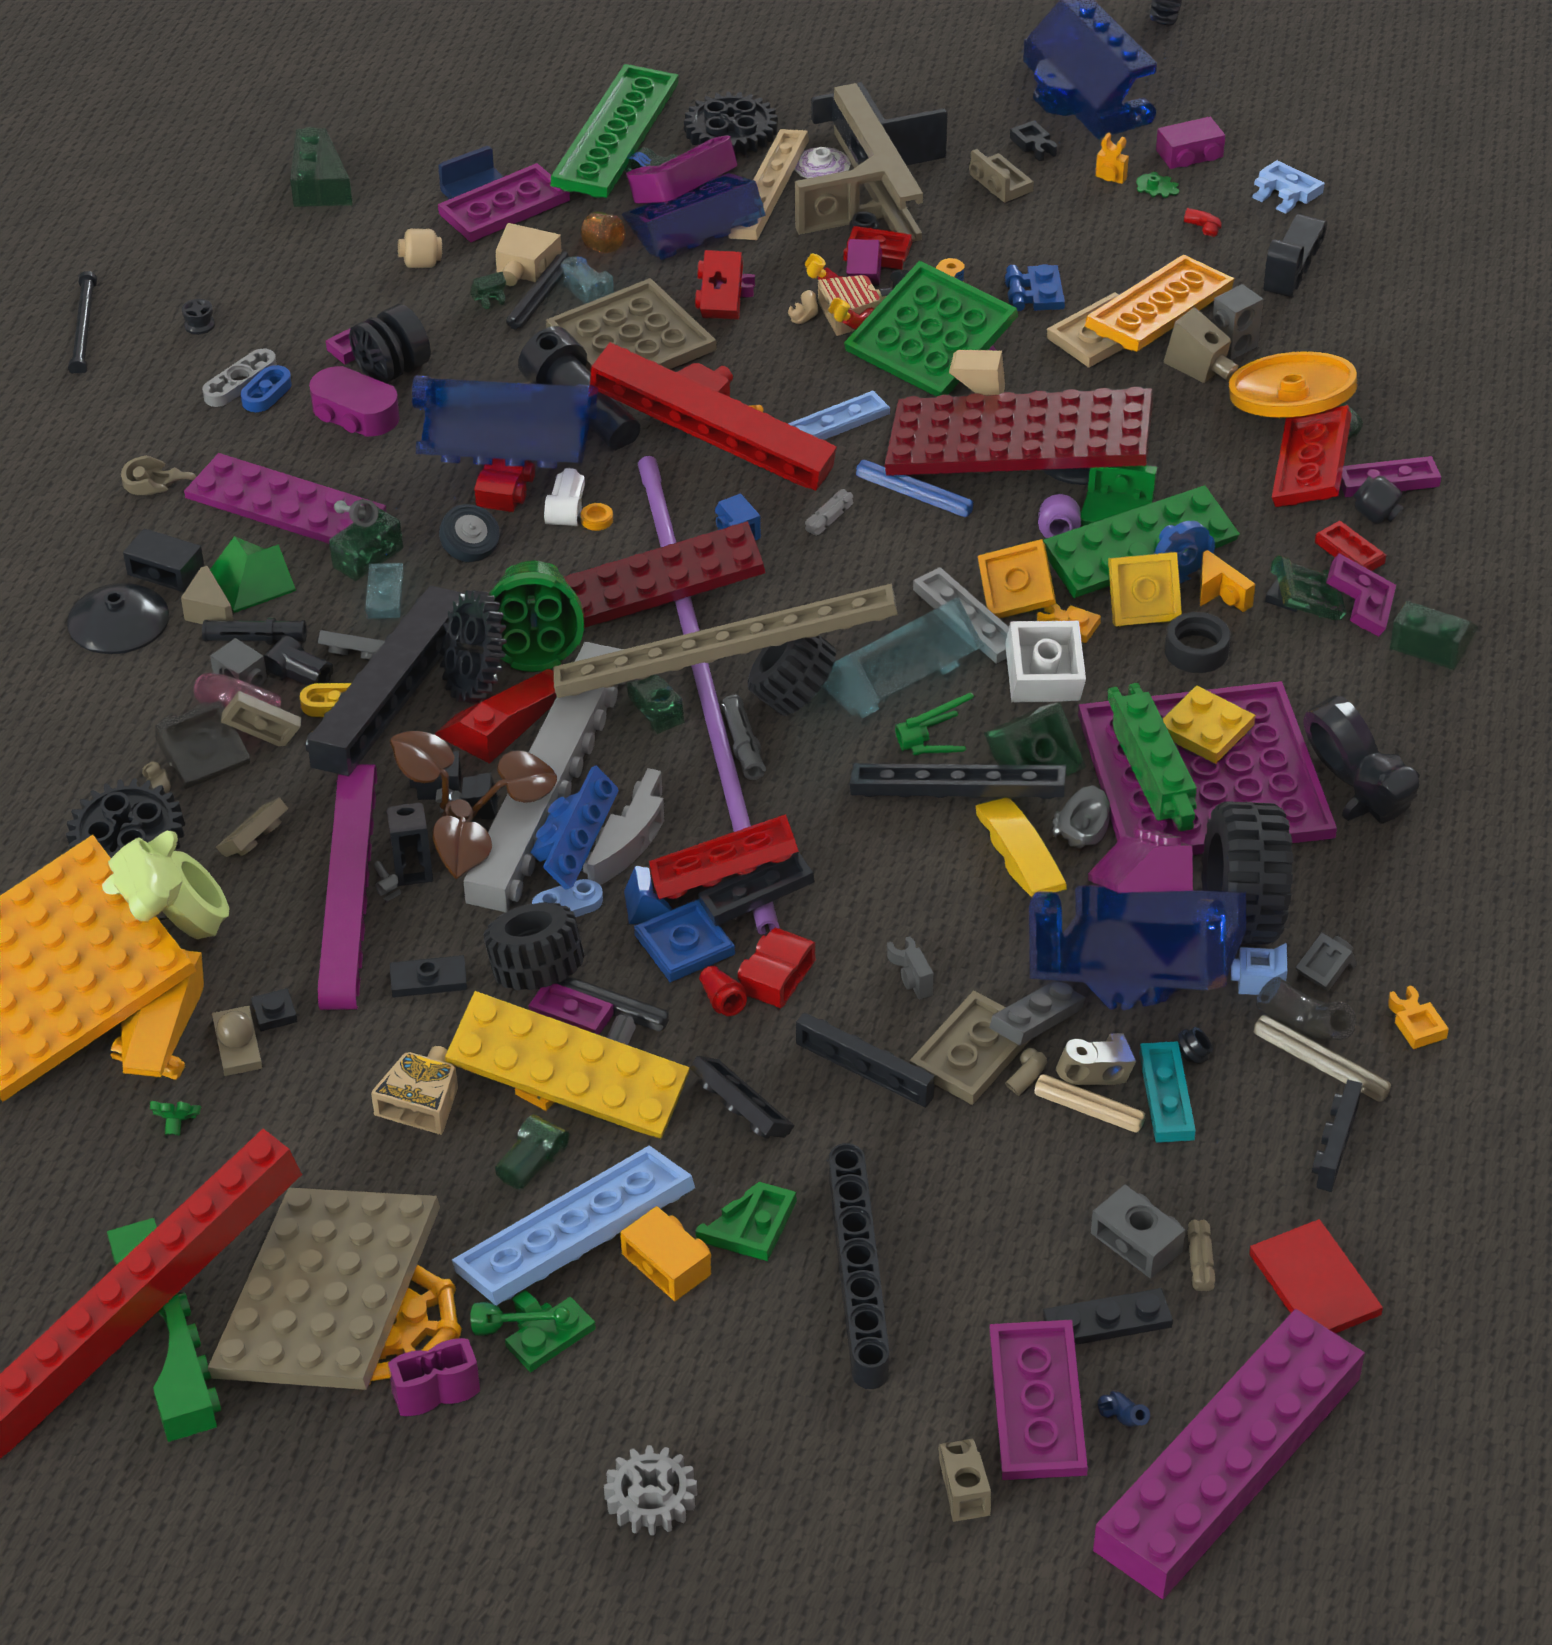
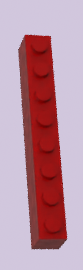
[590,342,837,491]

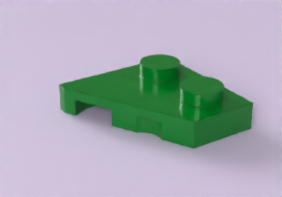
[695,1182,797,1261]

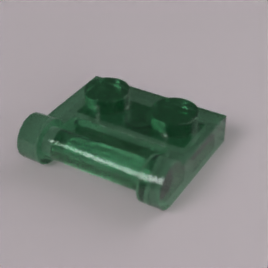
[1271,555,1347,620]

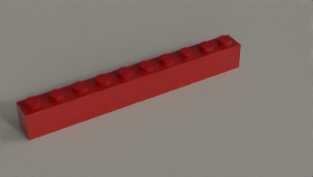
[0,1129,302,1458]

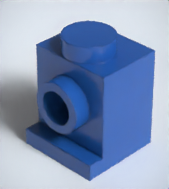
[715,493,761,540]

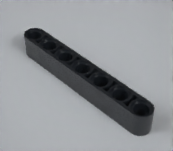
[829,1143,889,1389]

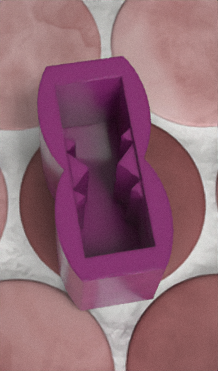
[388,1338,480,1416]

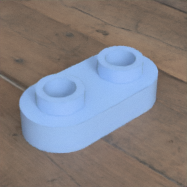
[532,879,603,917]

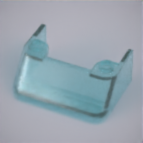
[821,597,984,719]

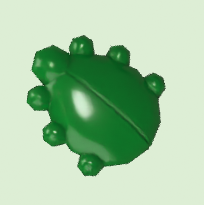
[1136,172,1179,198]

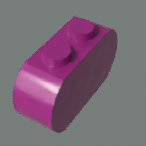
[309,366,400,437]

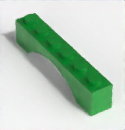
[107,1218,221,1442]

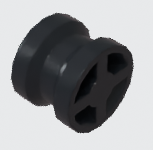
[182,299,215,335]

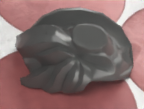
[1052,785,1110,849]

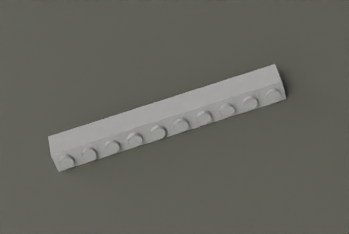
[463,642,626,912]

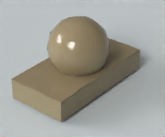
[212,1006,262,1076]

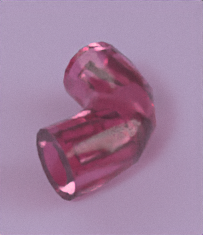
[193,672,281,710]

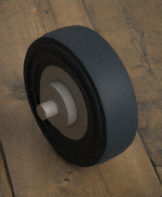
[439,504,499,562]

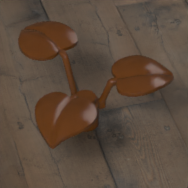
[390,731,557,879]

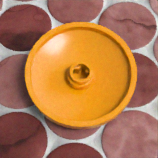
[1229,352,1357,417]

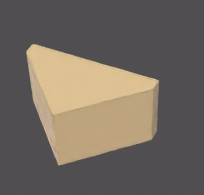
[949,350,1005,395]

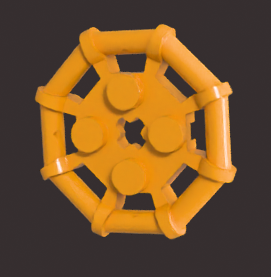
[369,1265,462,1385]

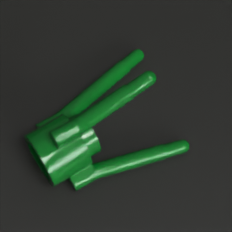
[895,693,973,756]

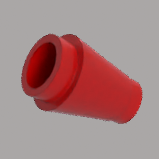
[699,966,747,1016]

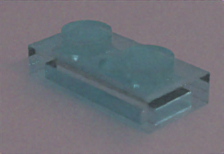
[365,563,404,618]

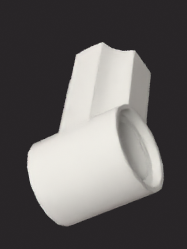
[544,468,585,526]

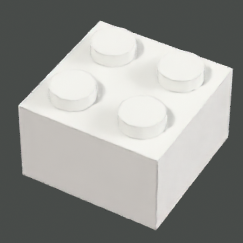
[1005,621,1086,702]

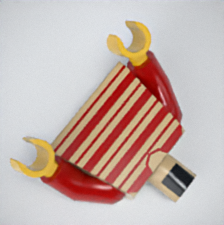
[805,253,892,336]

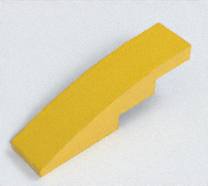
[975,798,1067,898]

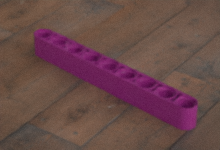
[318,764,378,1010]

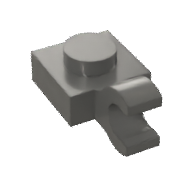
[887,937,934,1000]

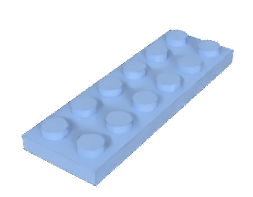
[452,1146,695,1305]

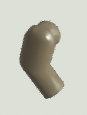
[142,762,171,794]
[1005,1048,1047,1096]

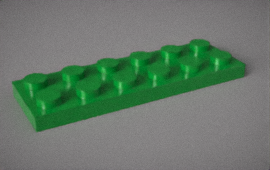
[1043,485,1240,598]

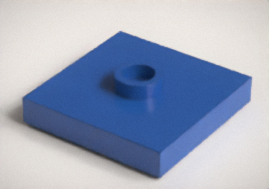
[634,899,735,982]

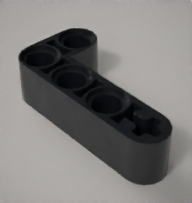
[1263,214,1327,298]

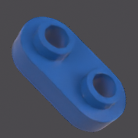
[241,365,292,412]

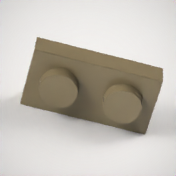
[221,691,301,746]
[216,798,288,857]

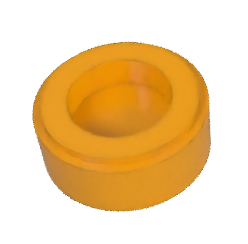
[580,503,613,531]

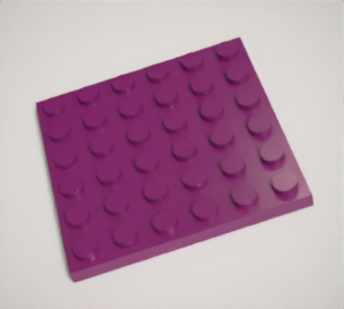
[1078,681,1337,855]

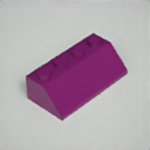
[1088,829,1193,893]

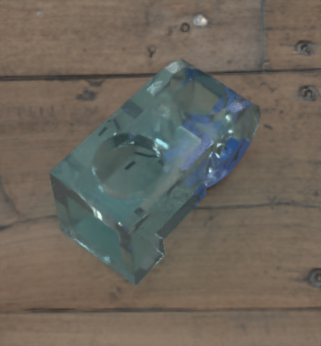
[561,256,614,304]

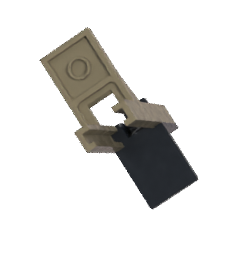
[795,82,948,242]

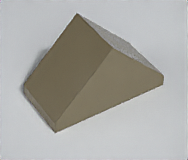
[181,566,233,624]

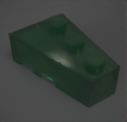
[290,127,353,207]

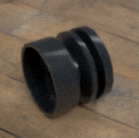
[349,304,431,383]

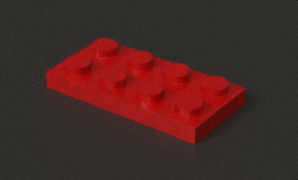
[1272,405,1352,507]
[649,814,799,899]

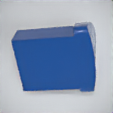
[624,866,672,924]

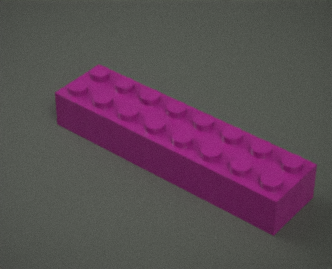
[1093,1309,1365,1599]

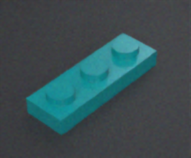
[1139,1041,1196,1143]

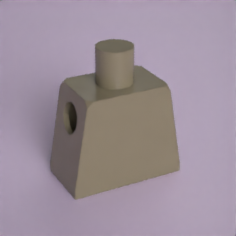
[1163,307,1238,383]

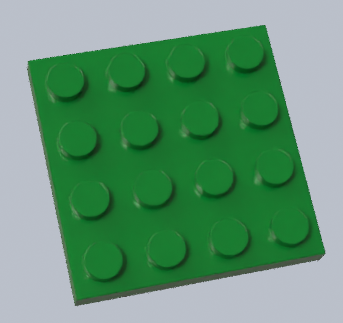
[844,260,1018,397]

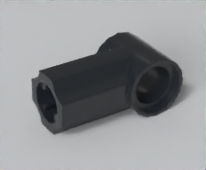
[264,636,333,686]

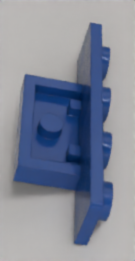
[530,765,619,890]

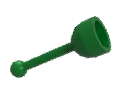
[470,1302,570,1336]

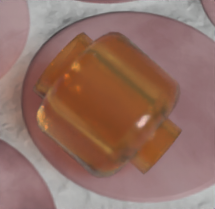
[581,211,626,253]

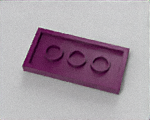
[438,163,570,242]
[989,1320,1088,1480]

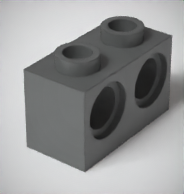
[1212,284,1264,360]

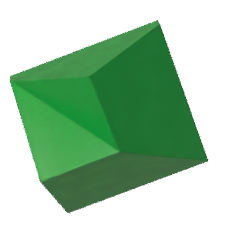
[210,536,296,613]

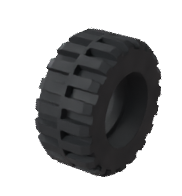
[1201,801,1293,945]

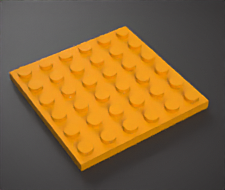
[0,835,197,1102]

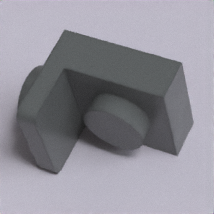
[1295,933,1357,991]

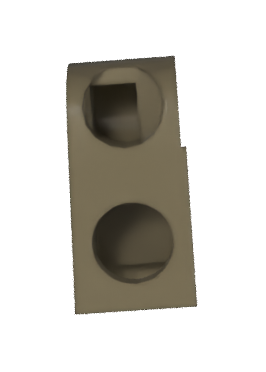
[1056,1033,1136,1085]
[938,1439,991,1522]

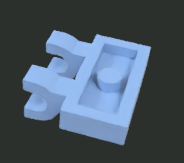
[1252,160,1325,214]

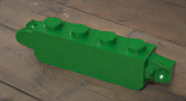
[1107,683,1197,832]

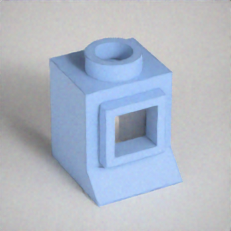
[1231,943,1288,996]

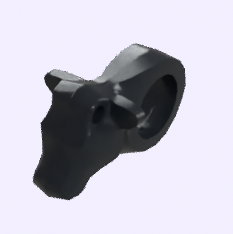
[1303,695,1420,824]

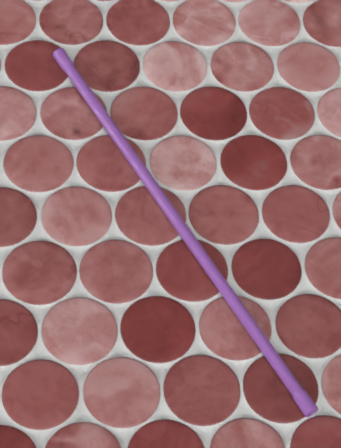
[638,456,779,934]

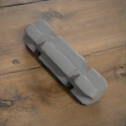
[805,489,853,536]

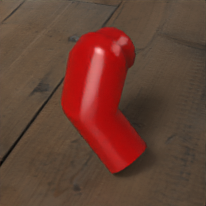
[1184,208,1222,237]

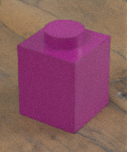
[846,239,882,285]

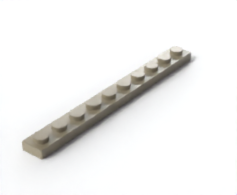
[554,583,898,698]

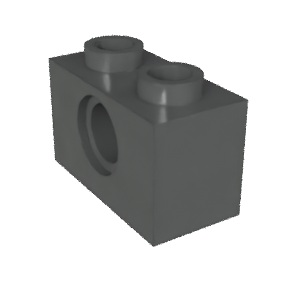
[1091,1184,1185,1279]

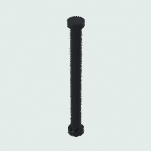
[68,271,97,374]

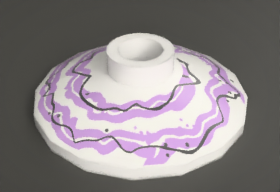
[794,147,851,179]

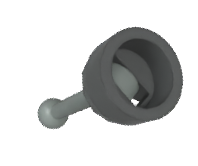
[334,499,378,527]

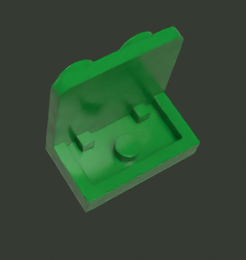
[1081,465,1157,526]

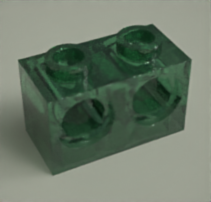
[329,507,403,581]

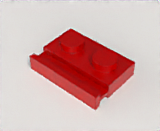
[843,226,912,270]

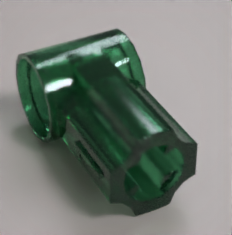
[495,1114,569,1189]

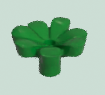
[150,1101,202,1136]

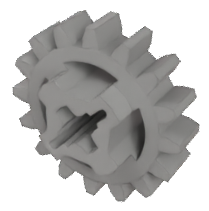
[604,1445,697,1535]

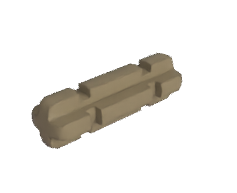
[1187,1219,1215,1291]

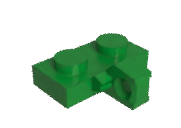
[505,1290,596,1373]

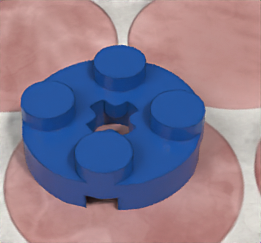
[1154,521,1215,584]

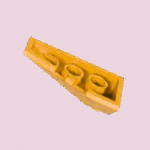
[121,949,204,1077]

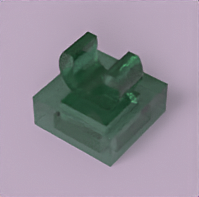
[470,272,506,309]

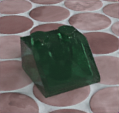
[1390,600,1478,670]
[984,702,1086,777]

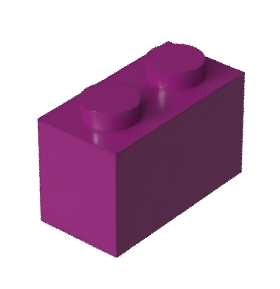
[1156,116,1226,169]

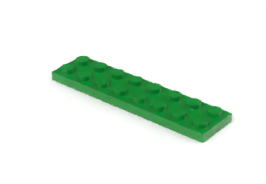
[551,64,679,198]

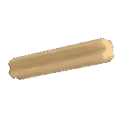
[1035,1074,1145,1133]

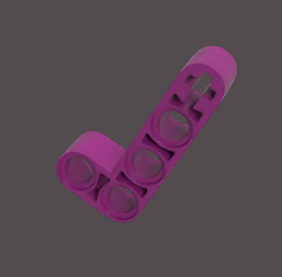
[626,136,738,203]

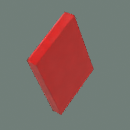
[1249,1219,1383,1333]

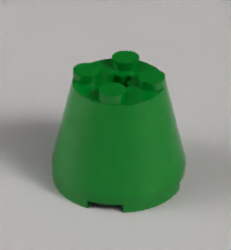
[489,560,584,672]

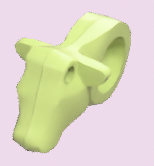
[102,830,230,939]

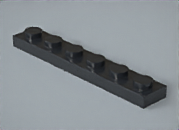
[850,763,1066,799]

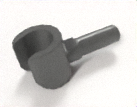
[374,861,401,902]

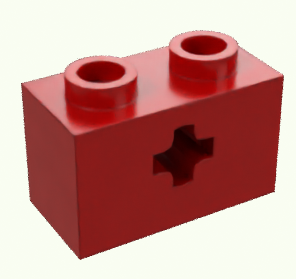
[695,250,744,320]

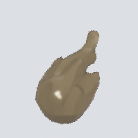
[121,455,196,496]

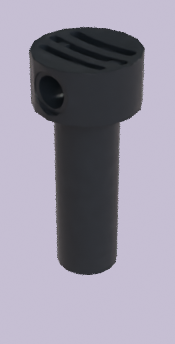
[518,326,641,451]

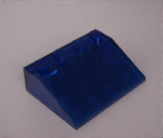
[622,173,766,259]

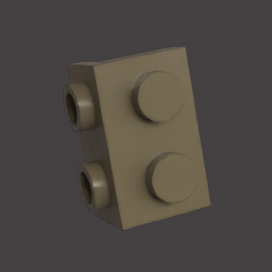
[969,149,1034,203]

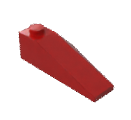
[435,669,557,764]

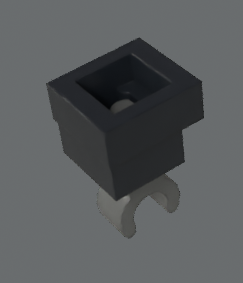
[436,773,498,819]

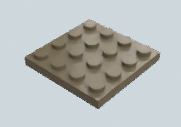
[546,278,717,373]

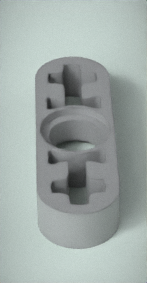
[202,349,277,407]

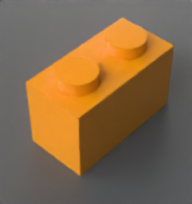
[620,1206,711,1301]

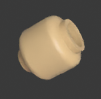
[398,228,442,268]

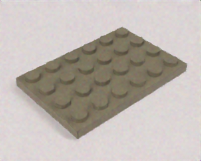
[208,1188,440,1390]

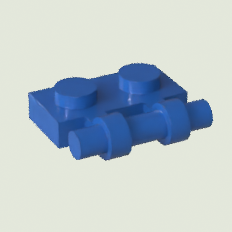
[1005,264,1065,311]

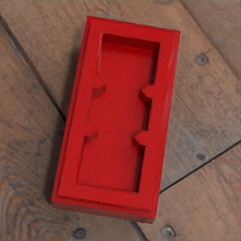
[1315,521,1386,571]

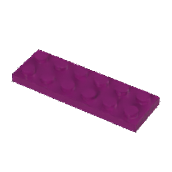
[184,453,387,552]

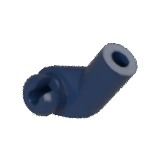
[1098,1391,1150,1426]

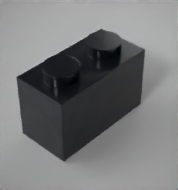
[123,528,204,593]

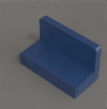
[438,146,503,199]

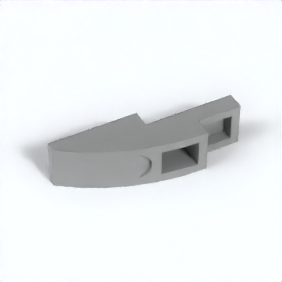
[583,768,664,885]

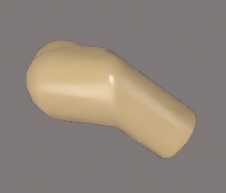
[788,290,818,324]

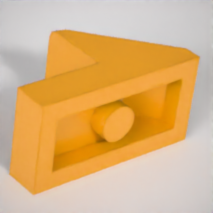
[1200,550,1255,612]

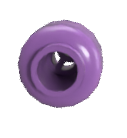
[1038,494,1081,538]

